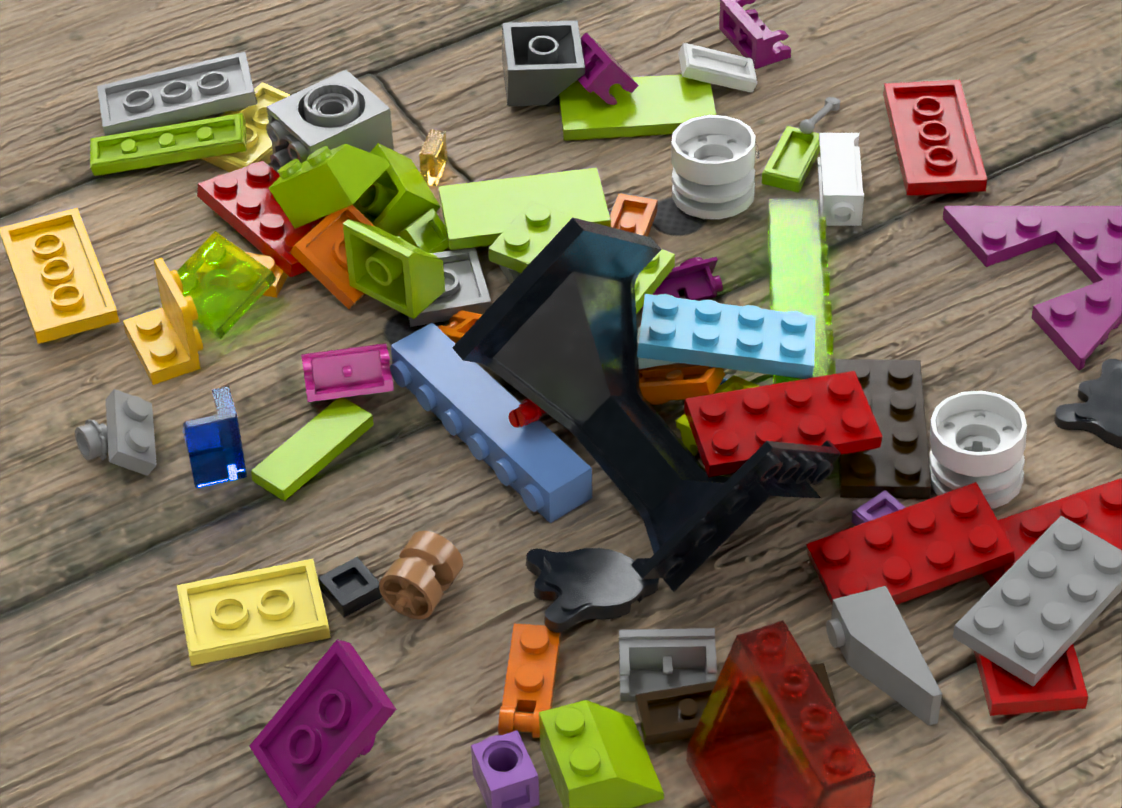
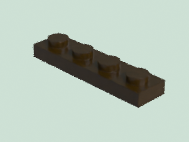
[635,663,836,746]

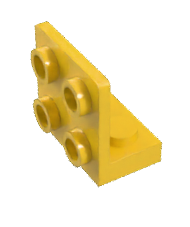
[123,257,203,385]

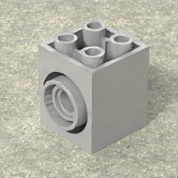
[266,70,394,173]

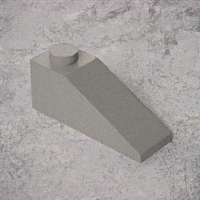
[826,586,942,726]

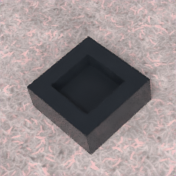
[318,557,382,618]

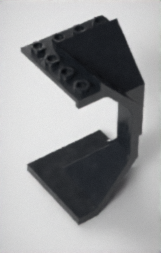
[452,217,841,592]

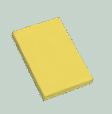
[201,82,290,172]
[177,559,331,666]

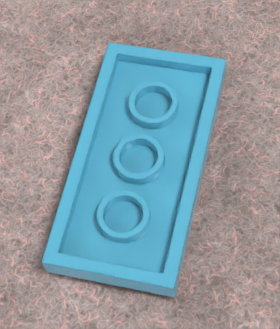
[637,294,816,379]

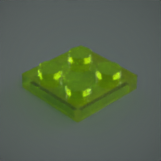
[177,231,277,339]

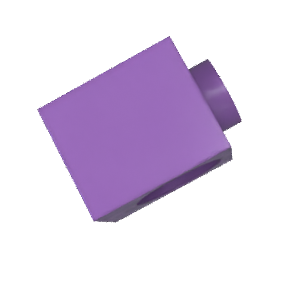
[471,730,540,808]

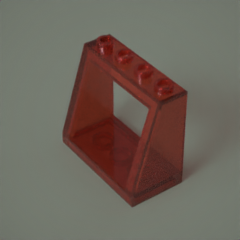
[686,620,876,808]

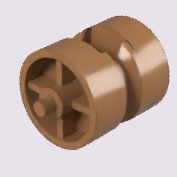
[379,531,463,619]

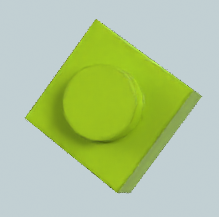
[398,208,449,253]

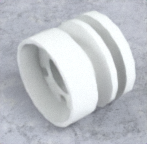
[671,115,756,219]
[929,391,1027,509]

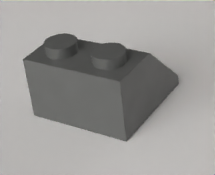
[502,20,585,107]

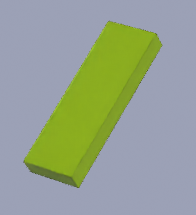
[251,397,374,501]

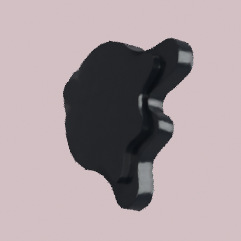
[1054,359,1122,449]
[525,548,659,633]

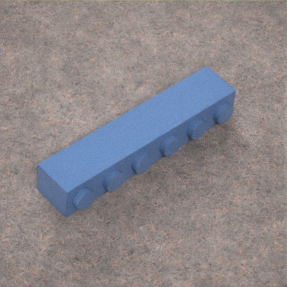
[390,323,592,523]

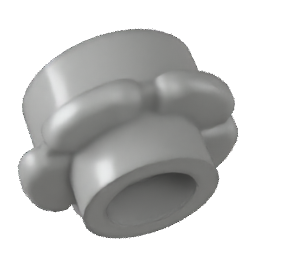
[75,419,108,460]

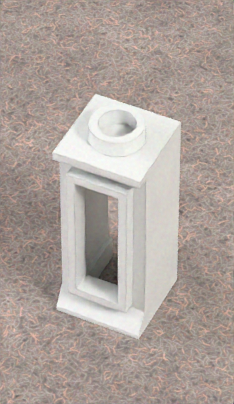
[817,133,864,226]

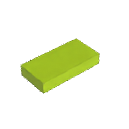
[762,126,820,193]

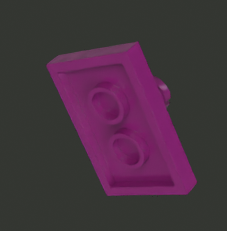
[249,639,397,808]

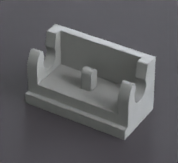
[619,628,717,701]

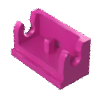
[301,343,394,402]

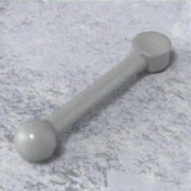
[799,97,841,134]

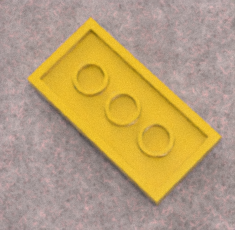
[0,208,119,344]

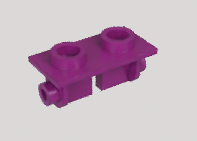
[642,257,723,309]

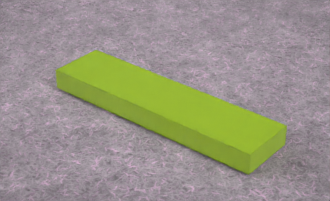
[90,113,247,176]

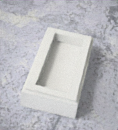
[678,43,757,93]

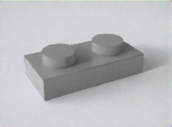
[105,389,157,476]

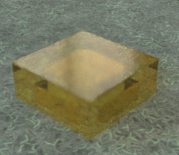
[419,129,448,186]

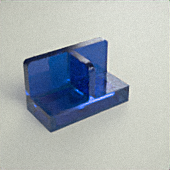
[183,386,247,488]

